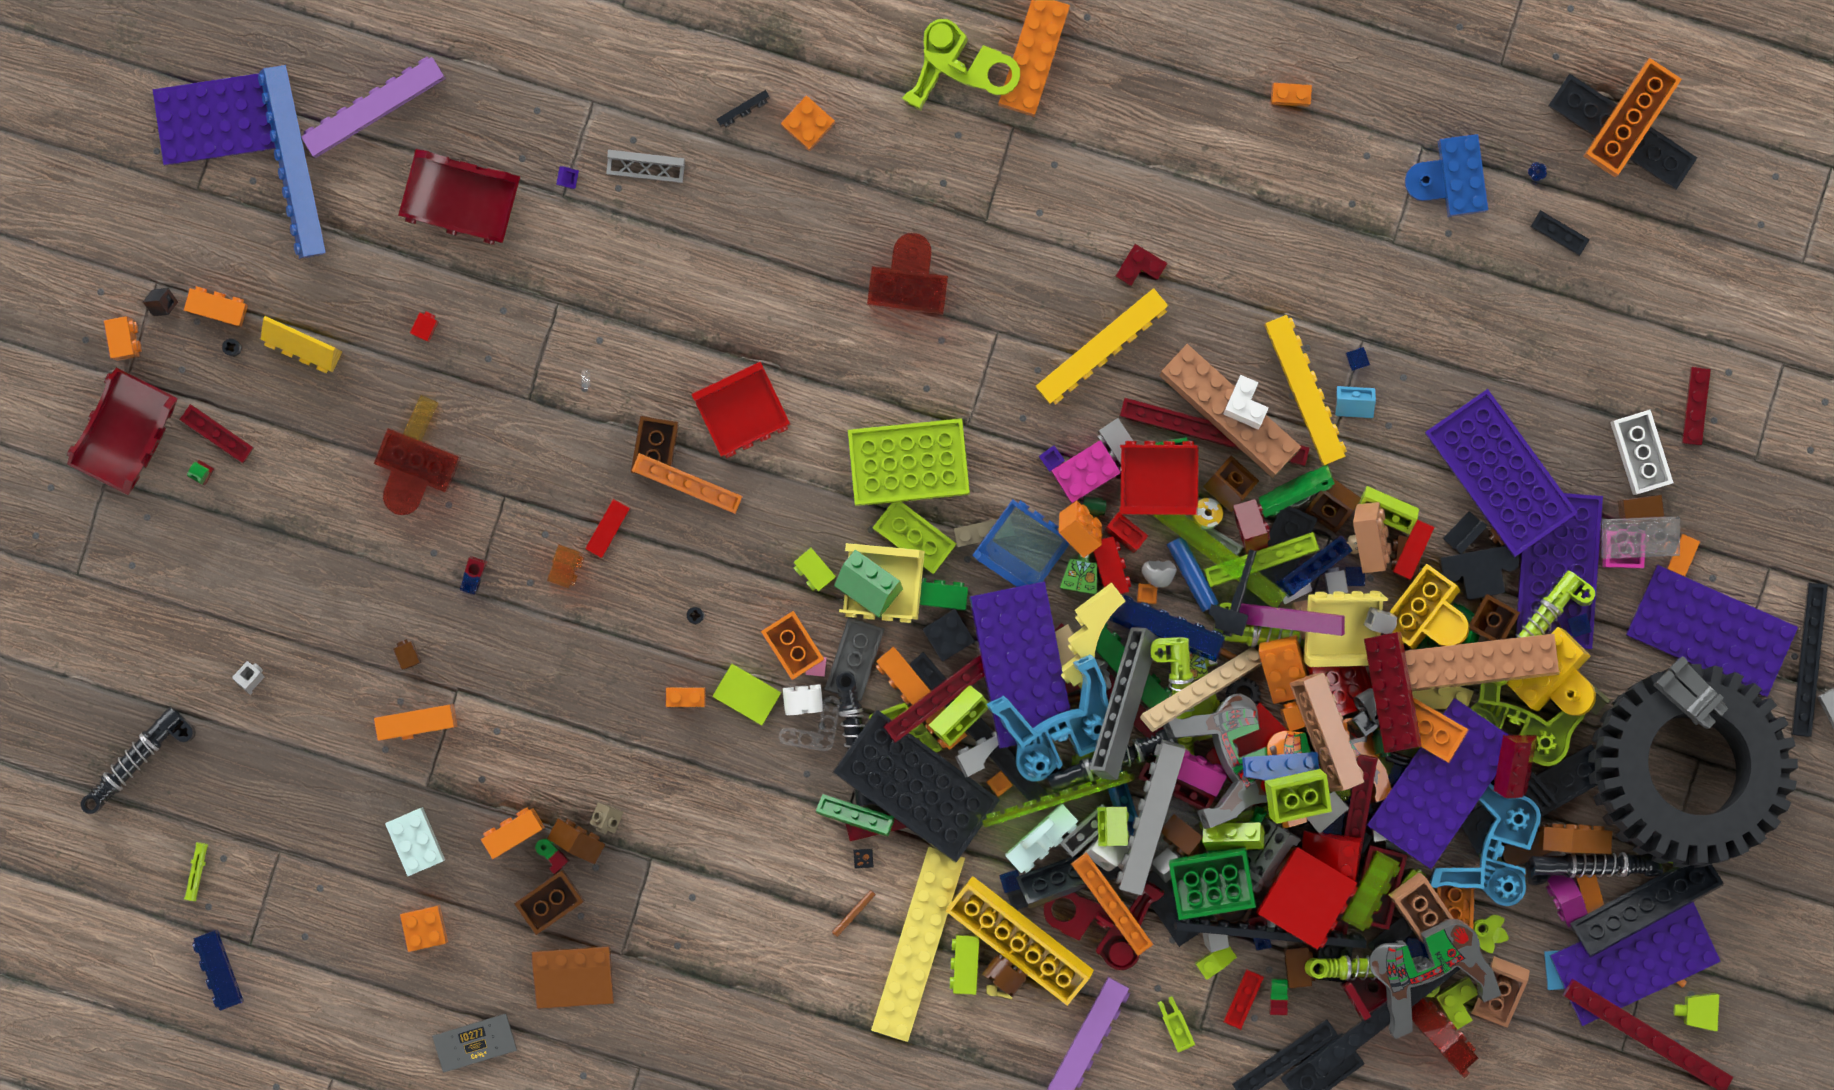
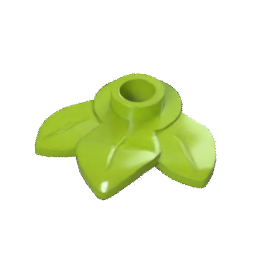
[1473,915,1509,953]

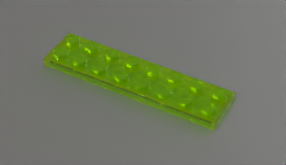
[982,771,1135,828]

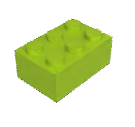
[1265,769,1332,824]

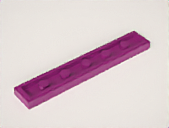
[1239,603,1345,636]

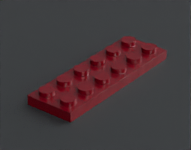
[1364,632,1422,753]

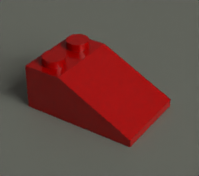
[1302,830,1362,881]

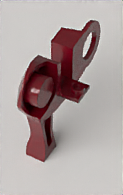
[1044,880,1164,970]

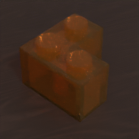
[547,544,585,589]

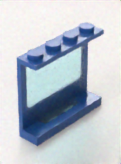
[973,499,1069,587]

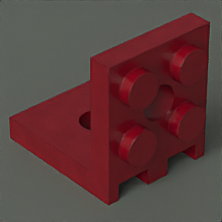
[1340,976,1387,1020]

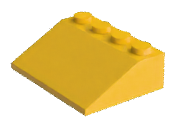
[261,316,342,374]

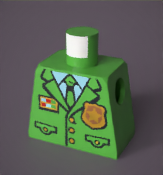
[1060,553,1097,595]

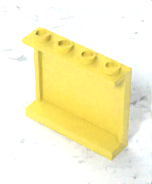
[839,543,925,623]
[1303,591,1388,667]

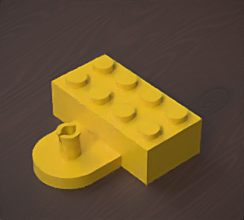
[1390,564,1469,650]
[1506,627,1596,716]

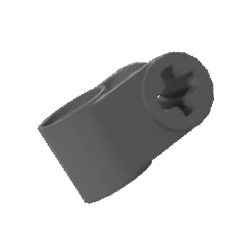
[1353,688,1379,724]

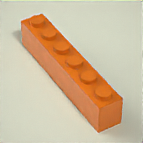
[876,647,967,750]

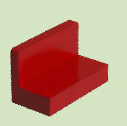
[1104,512,1149,553]

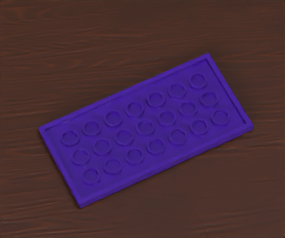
[1425,389,1578,558]
[1515,493,1603,649]
[1626,565,1798,697]
[970,581,1070,748]
[1367,698,1508,869]
[1549,902,1721,1026]

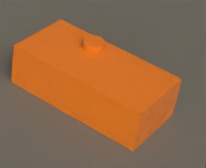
[374,704,458,741]

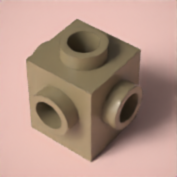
[590,802,623,834]

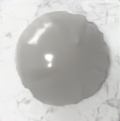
[1142,560,1177,588]

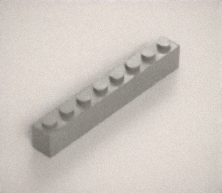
[1116,739,1186,895]

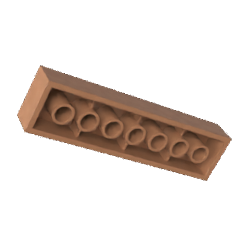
[1159,344,1301,478]
[1405,634,1559,692]

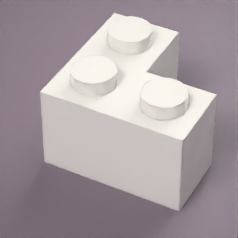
[1223,375,1268,430]

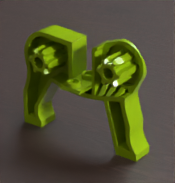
[1470,682,1585,766]

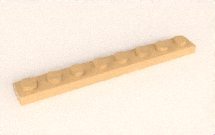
[1140,647,1262,732]

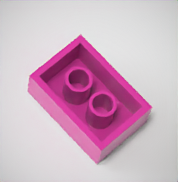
[1051,440,1121,504]

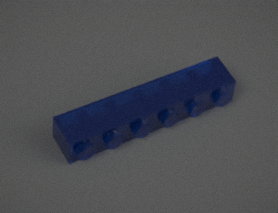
[1109,595,1225,663]

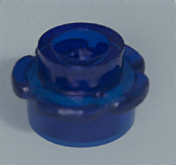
[1528,162,1547,181]

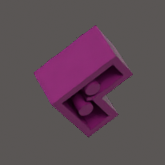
[1545,875,1588,928]

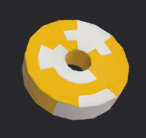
[1192,498,1223,529]

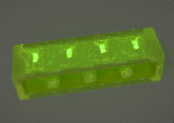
[1342,851,1400,931]

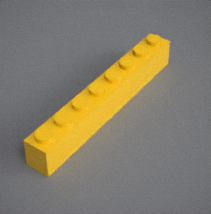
[1035,288,1168,405]
[1264,315,1347,466]

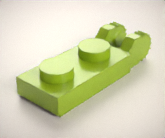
[1157,996,1195,1053]

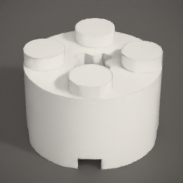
[782,684,823,715]

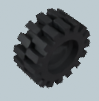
[1225,677,1261,706]

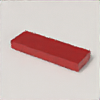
[585,499,630,558]
[1393,519,1435,580]
[1223,969,1264,1030]

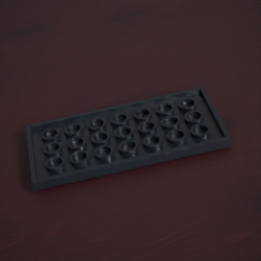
[832,710,1000,863]

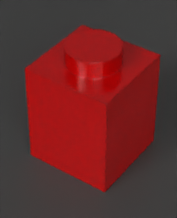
[410,311,439,342]

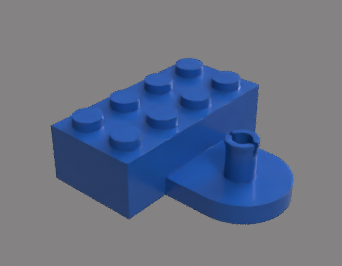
[1405,134,1488,217]

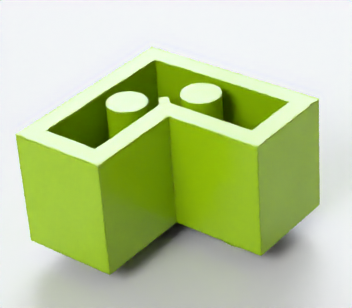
[1434,976,1478,1030]

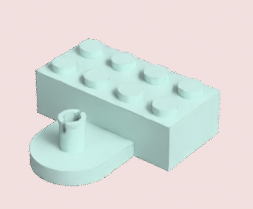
[1005,803,1078,873]

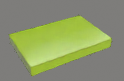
[712,664,781,725]

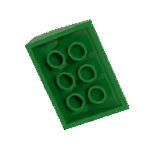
[1169,847,1256,920]

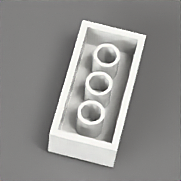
[1610,410,1673,495]

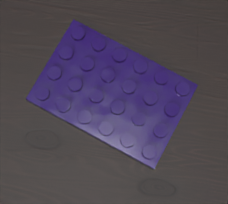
[152,73,276,166]

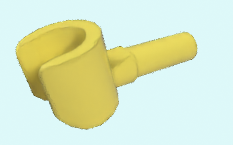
[986,985,1012,999]

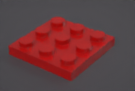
[1307,666,1373,716]

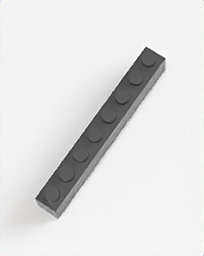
[1089,628,1159,780]

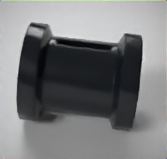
[222,338,242,357]
[686,607,704,624]

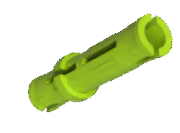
[184,842,208,901]

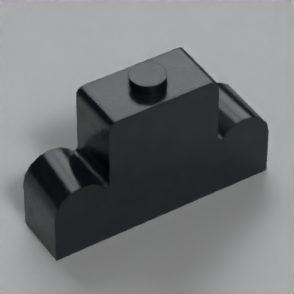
[1438,546,1519,601]

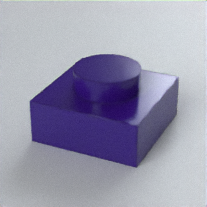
[556,166,579,189]
[1038,445,1065,472]

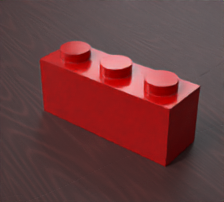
[1093,536,1132,594]

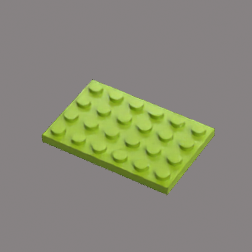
[848,419,970,506]

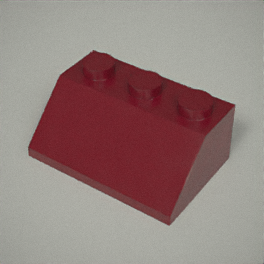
[1493,735,1537,798]

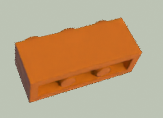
[184,286,248,327]

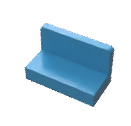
[1335,386,1376,418]

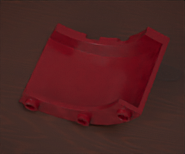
[398,149,520,245]
[67,367,178,495]

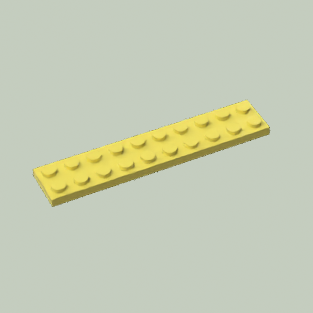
[871,846,965,1042]

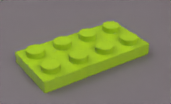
[873,502,956,574]

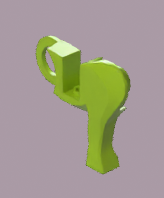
[902,19,1020,111]

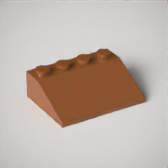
[532,946,614,1008]

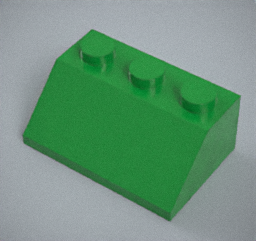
[834,549,903,618]

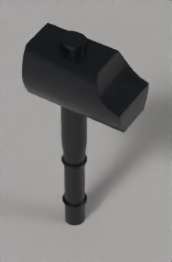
[1208,549,1257,637]

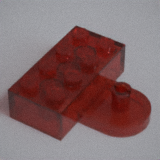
[867,233,948,316]
[374,428,462,515]
[1411,998,1479,1079]

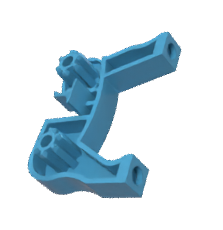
[987,655,1109,781]
[1430,783,1541,906]

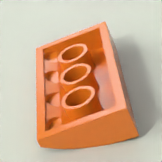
[1433,885,1474,929]

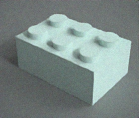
[385,807,445,876]

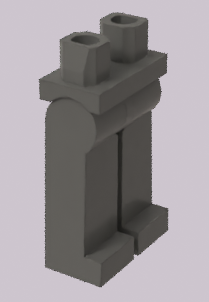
[1653,656,1728,729]
[1247,817,1301,893]

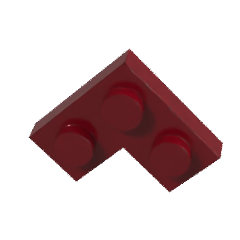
[1115,244,1168,286]

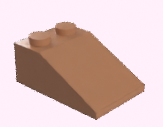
[1471,956,1530,1027]

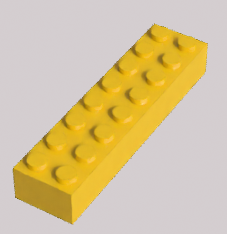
[946,876,1094,1006]

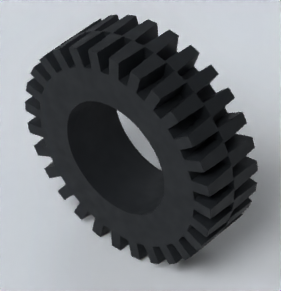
[1588,664,1798,868]

